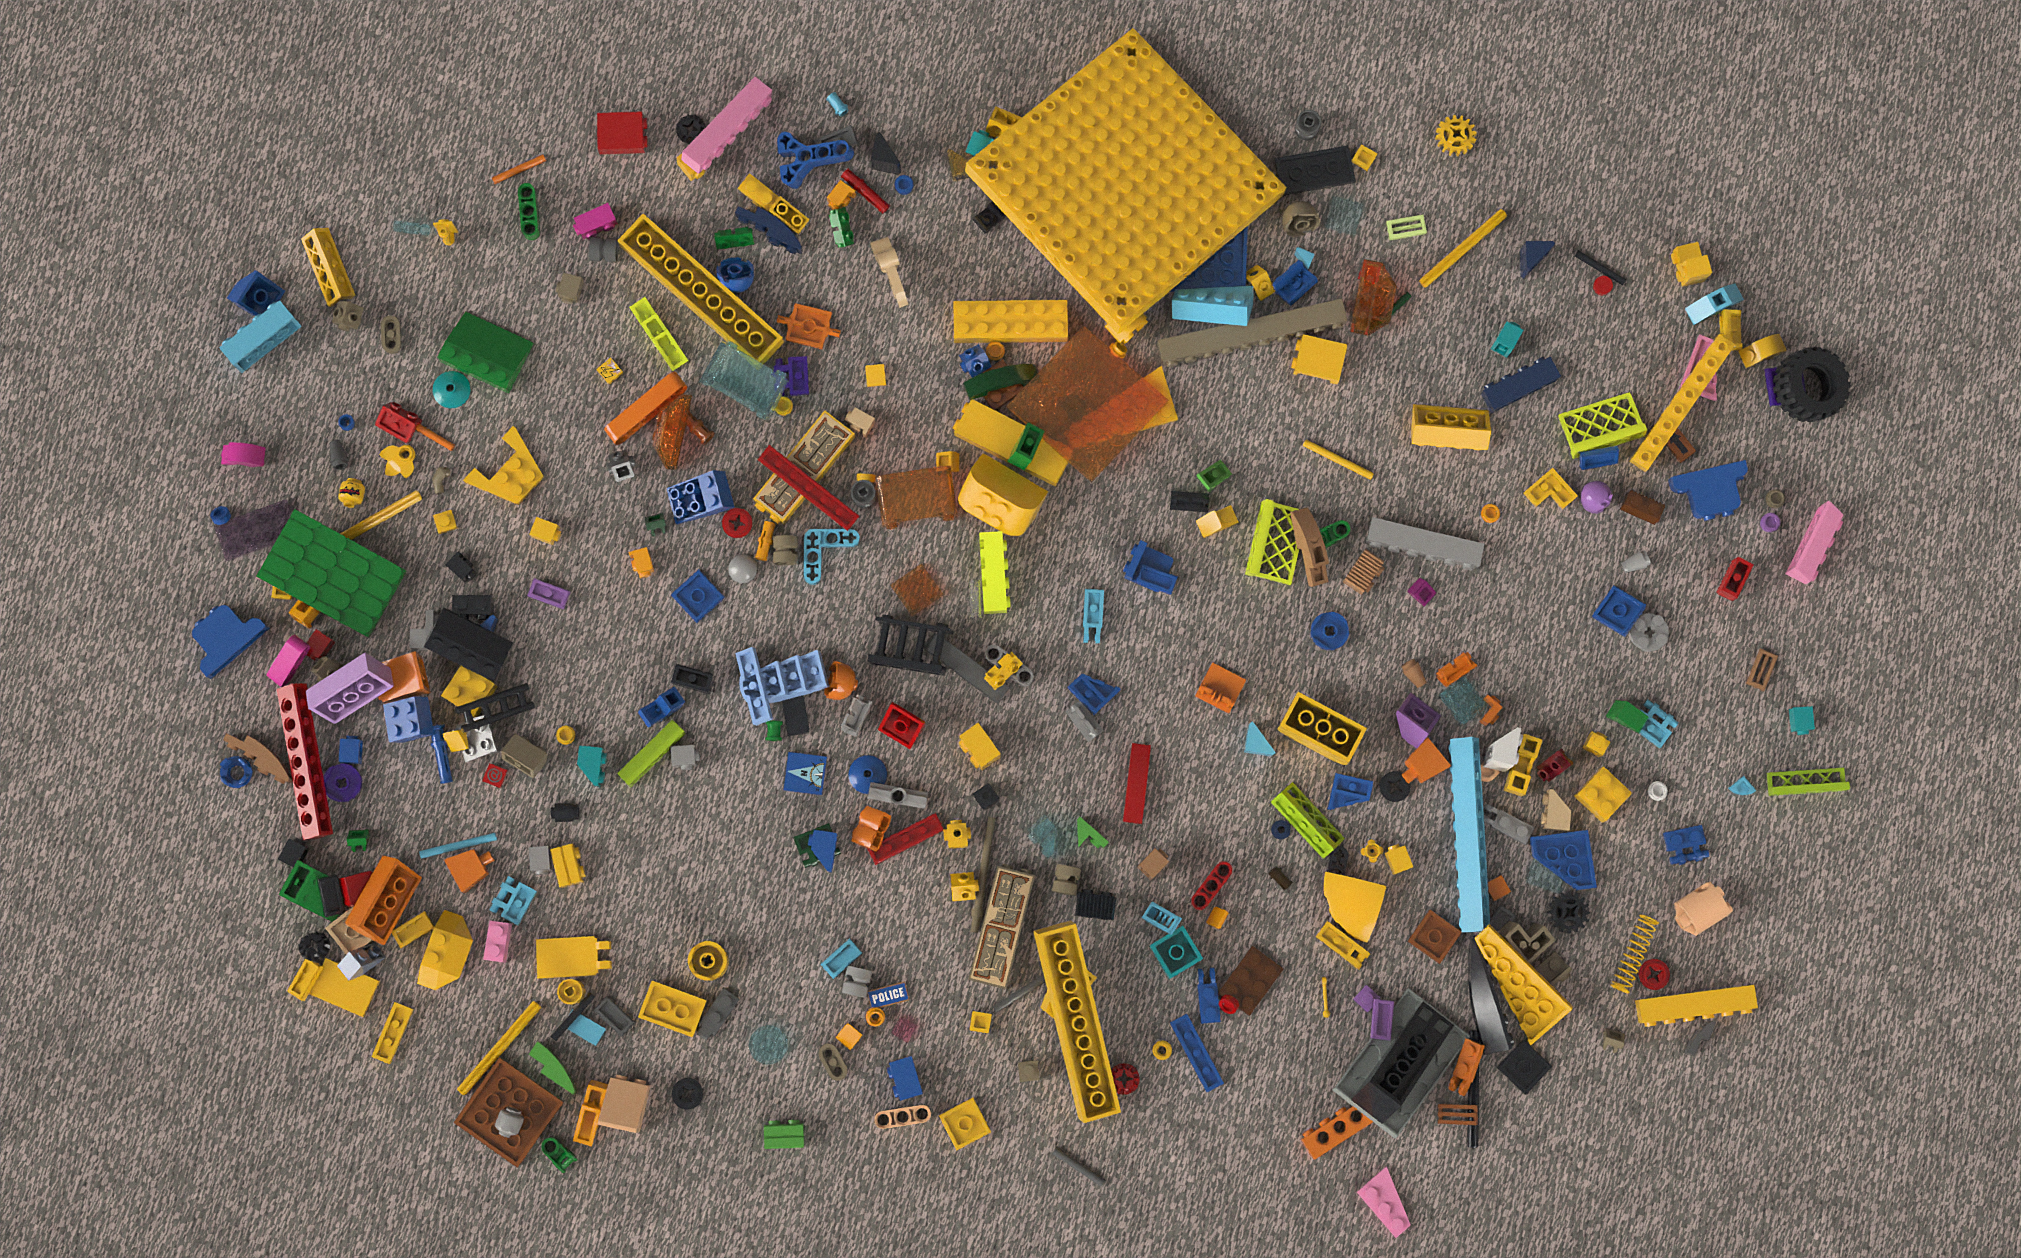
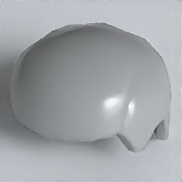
[728,554,758,584]

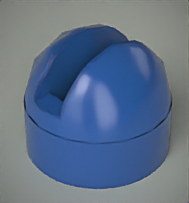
[338,414,355,431]

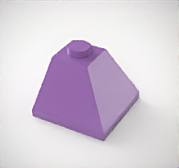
[1396,693,1441,749]

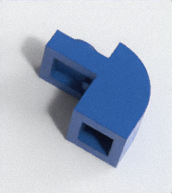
[638,686,685,728]

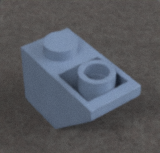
[337,943,385,981]

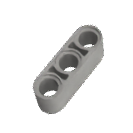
[985,645,1033,687]

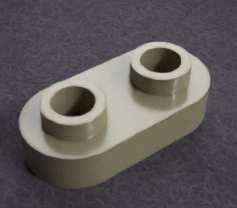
[381,315,402,354]
[819,1044,848,1081]

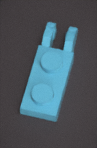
[1083,589,1104,643]

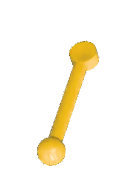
[1322,977,1330,1018]

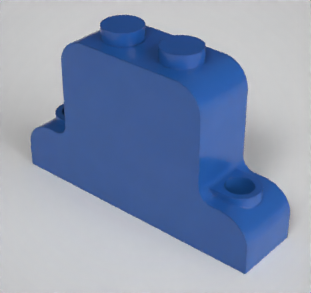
[1668,460,1748,521]
[192,605,270,679]

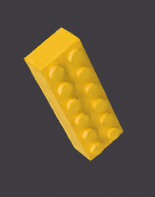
[953,300,1068,343]

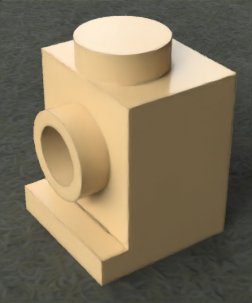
[845,407,875,438]

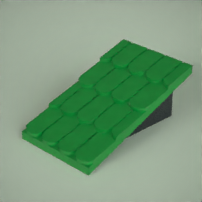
[256,509,407,638]

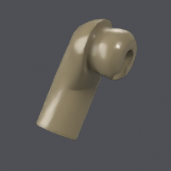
[432,466,451,494]

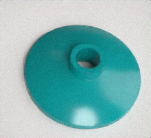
[432,371,471,408]

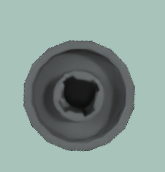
[1294,110,1321,141]
[589,236,619,263]
[851,480,876,509]

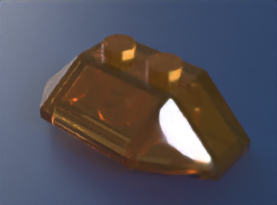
[1350,259,1397,336]
[652,394,693,470]

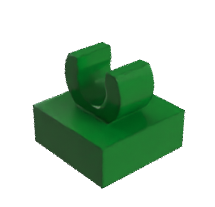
[346,829,370,852]

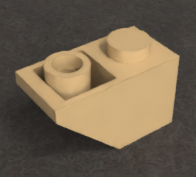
[1541,789,1571,831]

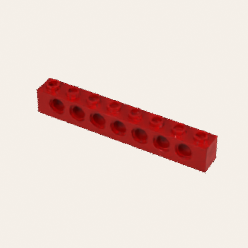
[277,683,333,840]

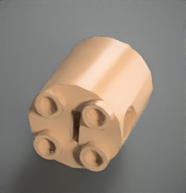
[1674,881,1733,936]

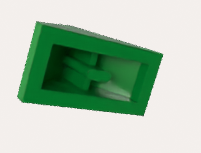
[1606,700,1649,733]

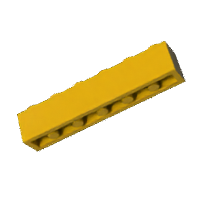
[1635,985,1758,1027]

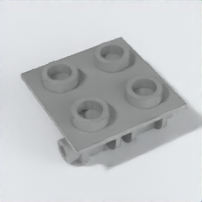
[455,715,499,762]

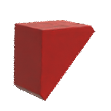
[338,871,373,907]

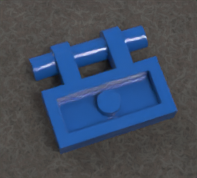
[1663,825,1709,865]

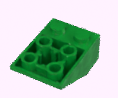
[278,860,344,922]

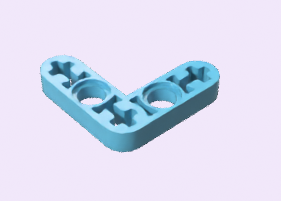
[804,529,860,585]

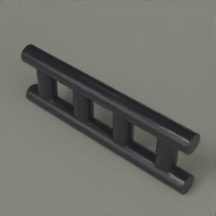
[455,683,535,733]

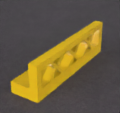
[301,228,356,307]

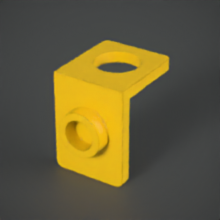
[1246,265,1275,301]

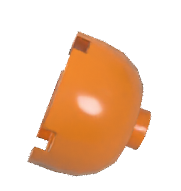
[824,661,858,700]

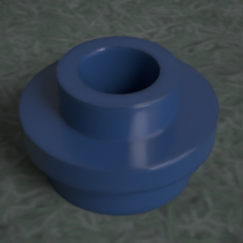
[1271,820,1291,840]

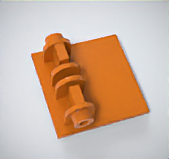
[1195,662,1246,714]

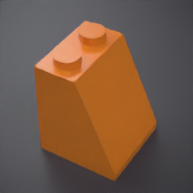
[378,651,431,704]

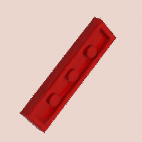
[867,813,944,865]

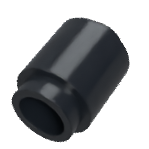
[551,802,579,823]

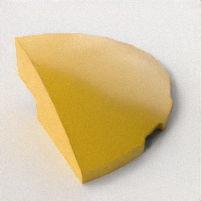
[1324,872,1386,943]

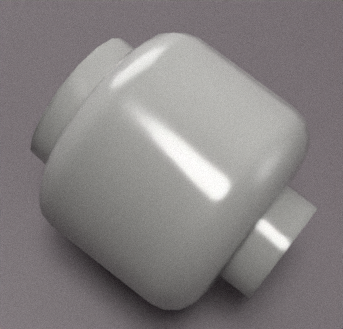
[495,1107,524,1138]

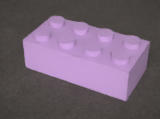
[306,653,394,724]

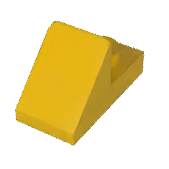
[1196,505,1239,538]

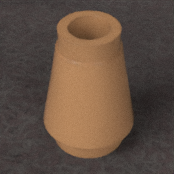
[1401,658,1427,688]

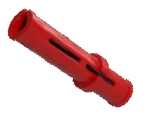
[841,168,891,214]

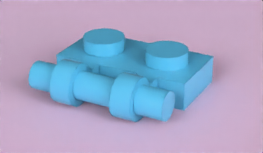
[1639,699,1679,748]
[490,876,537,926]

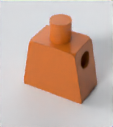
[1402,737,1451,783]
[444,849,495,893]

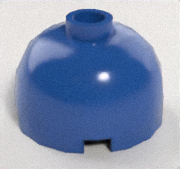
[716,257,754,293]

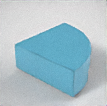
[1728,776,1756,795]

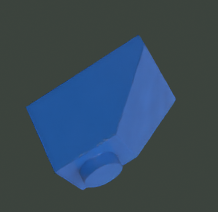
[227,270,285,316]

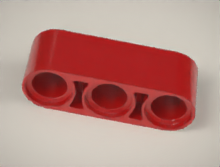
[1190,861,1233,910]

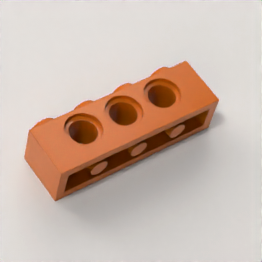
[1300,1106,1373,1160]

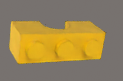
[1503,734,1542,797]

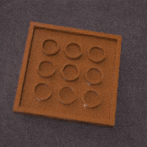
[454,1057,564,1168]

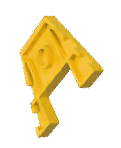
[463,426,544,505]

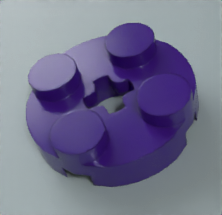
[323,763,362,802]

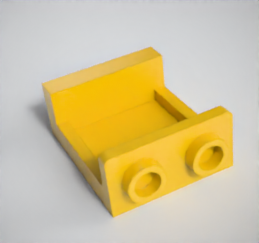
[1291,334,1347,384]

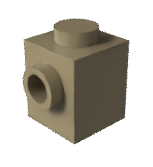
[556,273,584,304]

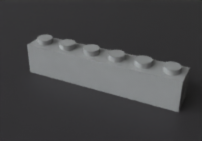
[1366,517,1484,570]

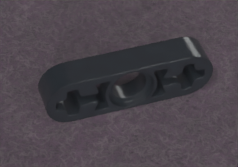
[1323,846,1348,901]

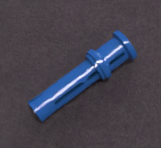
[431,724,453,784]

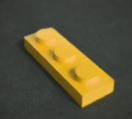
[371,1002,414,1064]

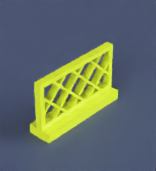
[1558,392,1647,459]
[1245,499,1299,585]

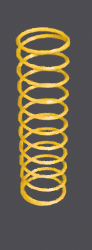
[1610,914,1659,994]

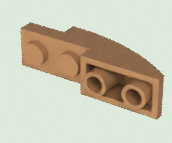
[1290,508,1329,587]
[223,733,292,784]

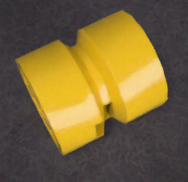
[557,979,586,1005]

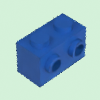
[887,1056,923,1101]

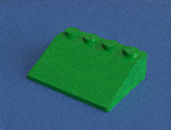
[437,311,534,394]

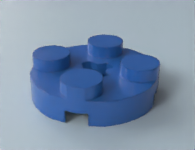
[1310,612,1349,651]

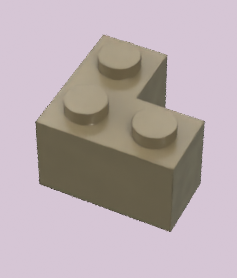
[1498,921,1556,963]

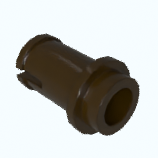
[1268,866,1293,891]

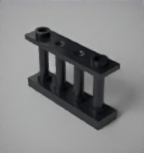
[867,614,954,676]

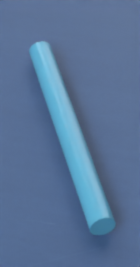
[419,833,497,859]

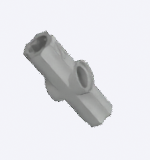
[868,782,928,809]

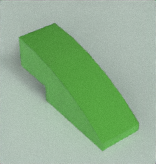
[528,1041,577,1094]

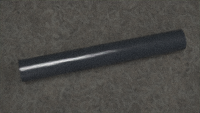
[1574,250,1627,286]
[550,992,595,1041]

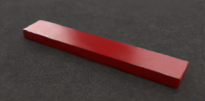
[757,445,859,531]

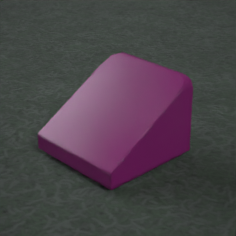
[1407,578,1437,607]

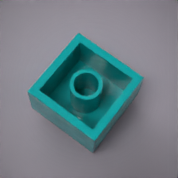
[1149,926,1203,979]

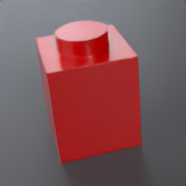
[306,629,335,661]

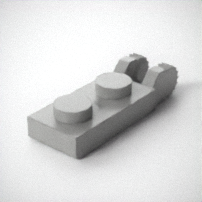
[1483,804,1535,845]

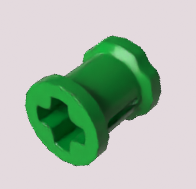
[765,720,783,741]

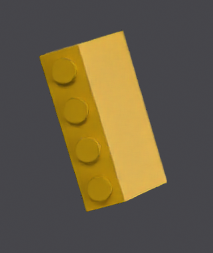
[1411,404,1491,450]

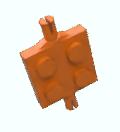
[777,303,841,350]

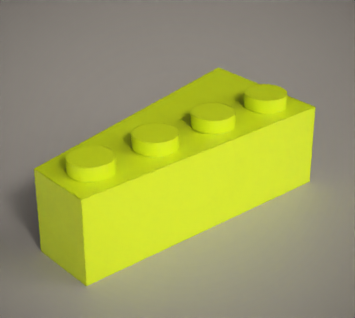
[979,531,1011,614]

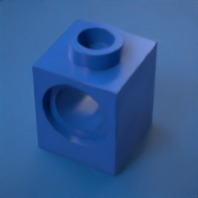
[339,736,363,764]

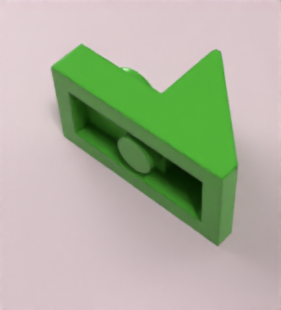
[1196,459,1232,492]
[1077,817,1109,849]

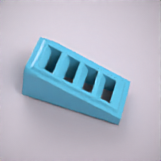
[1142,902,1182,935]

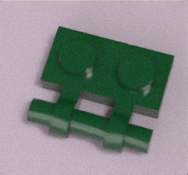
[793,823,841,868]

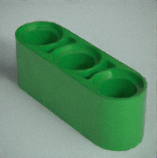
[518,183,540,241]

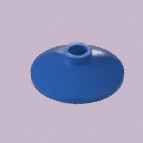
[849,755,887,794]

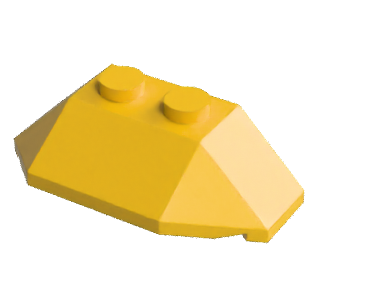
[417,910,473,990]

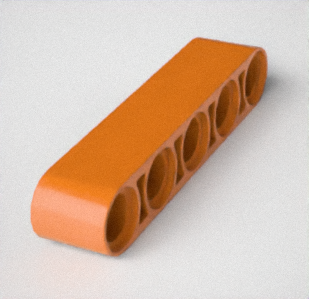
[604,371,688,445]

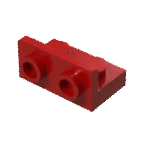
[375,402,423,443]

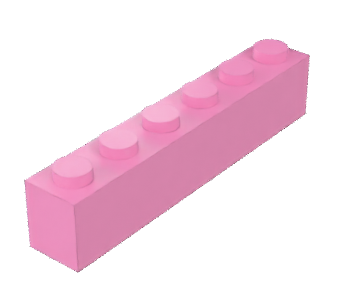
[681,77,772,174]

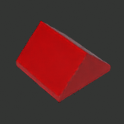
[878,702,926,749]

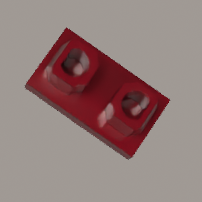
[1537,748,1573,782]

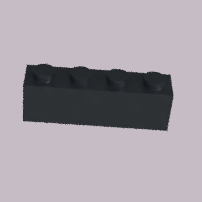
[424,607,513,682]

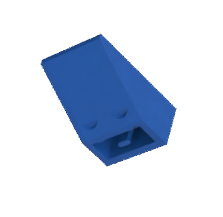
[666,470,735,524]

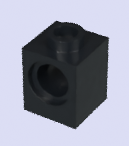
[973,783,1000,811]
[278,838,310,867]

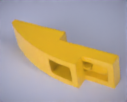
[737,173,810,234]

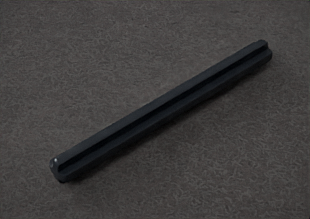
[1467,1030,1480,1148]

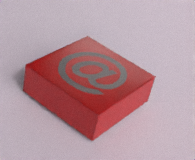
[482,763,508,789]

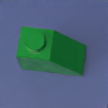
[1007,422,1045,470]

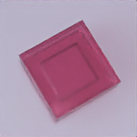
[891,1017,918,1043]

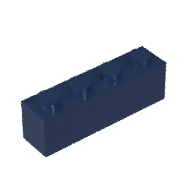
[1481,356,1561,414]

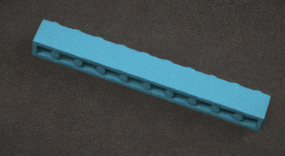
[1449,737,1490,933]

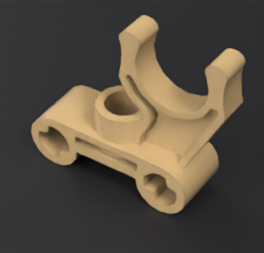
[870,237,909,308]

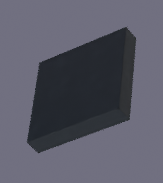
[1496,1039,1552,1095]

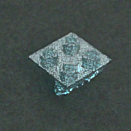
[1439,676,1488,726]

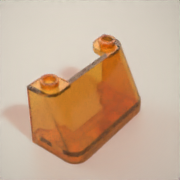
[875,466,958,530]

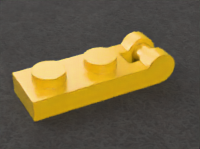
[1315,921,1370,970]

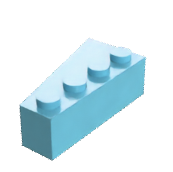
[1172,286,1254,326]

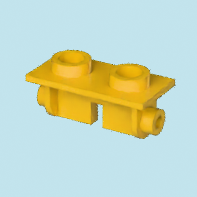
[433,219,458,246]
[984,651,1023,690]

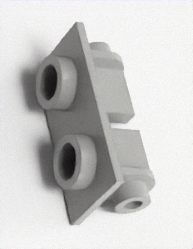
[841,695,872,737]
[1065,701,1103,742]

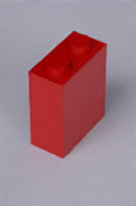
[597,112,648,155]

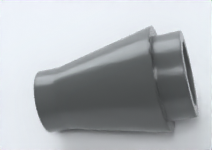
[329,440,349,470]

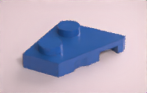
[1067,674,1121,715]
[1327,773,1373,810]

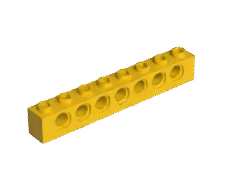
[1629,334,1735,472]

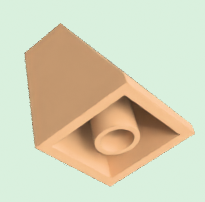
[597,1074,650,1133]

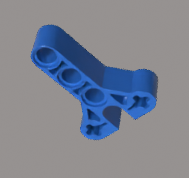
[777,132,854,189]

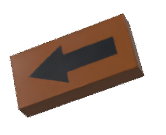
[1666,427,1696,463]

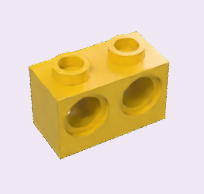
[985,106,1022,138]

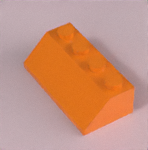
[345,856,422,945]

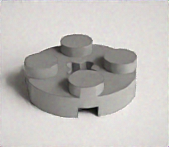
[1629,613,1669,652]

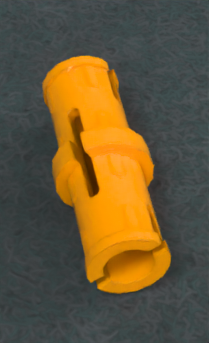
[755,521,776,561]

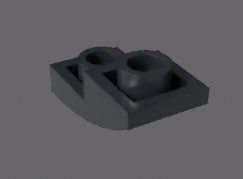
[973,201,1006,234]

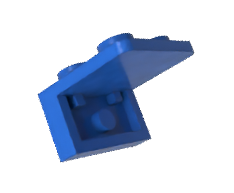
[1123,540,1173,592]

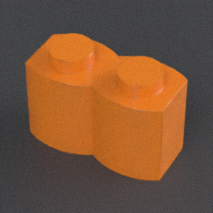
[852,806,891,851]

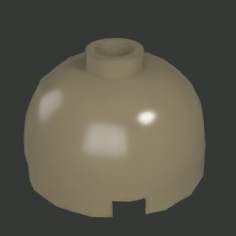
[1282,201,1321,237]

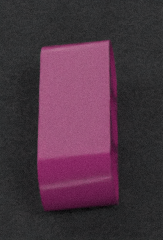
[266,634,310,687]

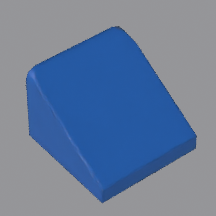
[480,615,498,632]

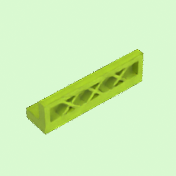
[617,719,686,787]
[1766,768,1850,796]
[1271,782,1345,859]

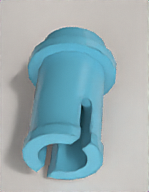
[826,92,849,117]

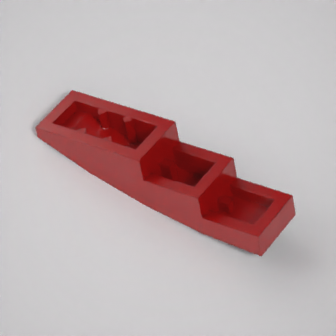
[1123,743,1151,824]

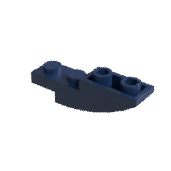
[735,206,803,254]

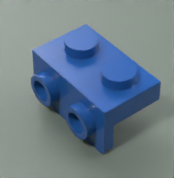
[1272,260,1318,306]

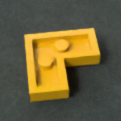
[1523,468,1578,510]

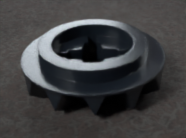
[676,114,706,144]
[1379,771,1411,802]
[298,931,330,961]
[672,1078,703,1110]

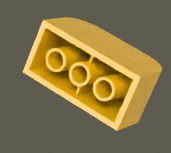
[958,453,1048,536]
[1278,692,1367,765]

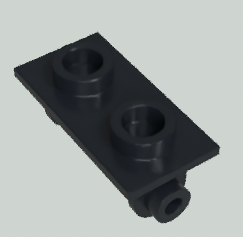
[1170,491,1209,513]

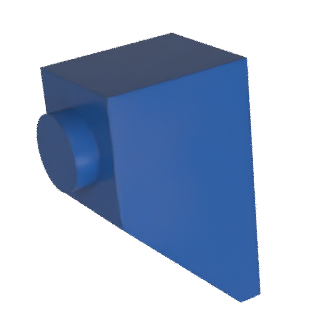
[808,830,838,873]

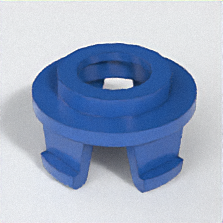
[220,756,253,788]

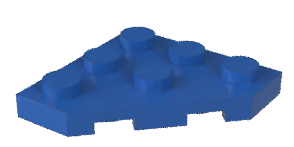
[1530,830,1597,890]

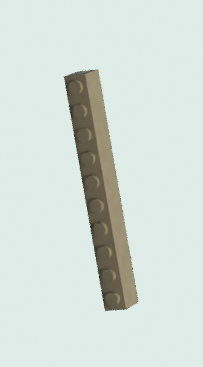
[1157,299,1347,367]

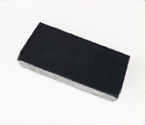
[782,695,809,736]

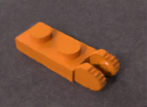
[1448,1038,1485,1096]

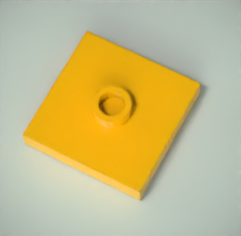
[939,1097,991,1150]

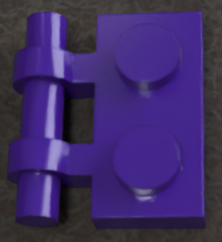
[774,356,809,397]

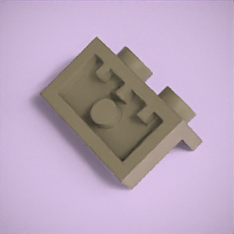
[1535,951,1572,988]

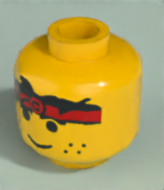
[338,478,365,508]

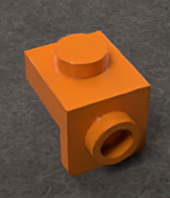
[1479,695,1502,726]

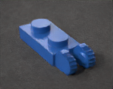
[1197,968,1221,1024]

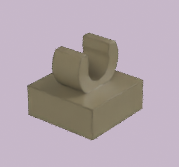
[1603,1027,1625,1053]

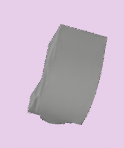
[410,610,439,651]

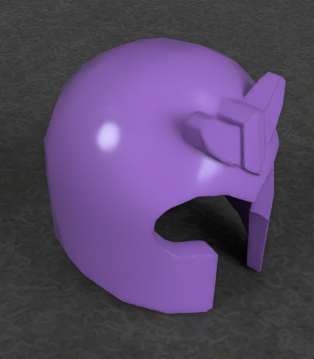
[1581,481,1613,514]

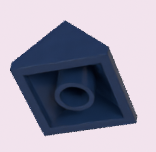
[1520,241,1556,279]

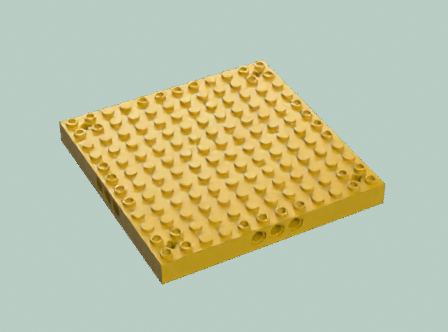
[965,28,1287,334]

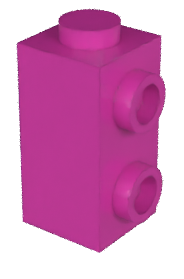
[573,203,618,239]

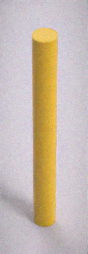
[1303,439,1374,480]

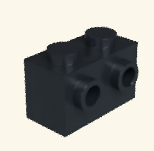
[452,595,494,620]

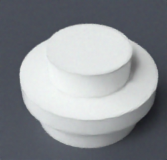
[1648,781,1668,801]

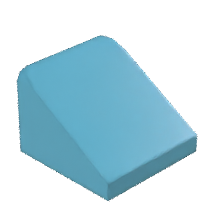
[1294,247,1315,270]

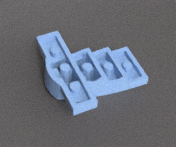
[735,647,829,726]

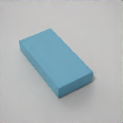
[821,939,862,979]
[568,1009,606,1046]

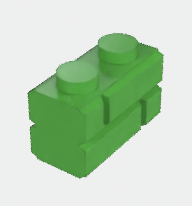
[764,1120,805,1149]

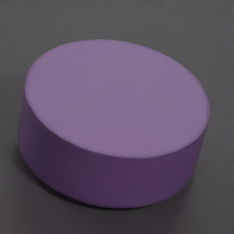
[1760,513,1781,533]

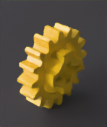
[1435,115,1477,156]

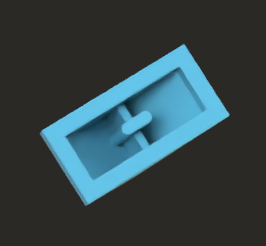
[1244,721,1276,756]

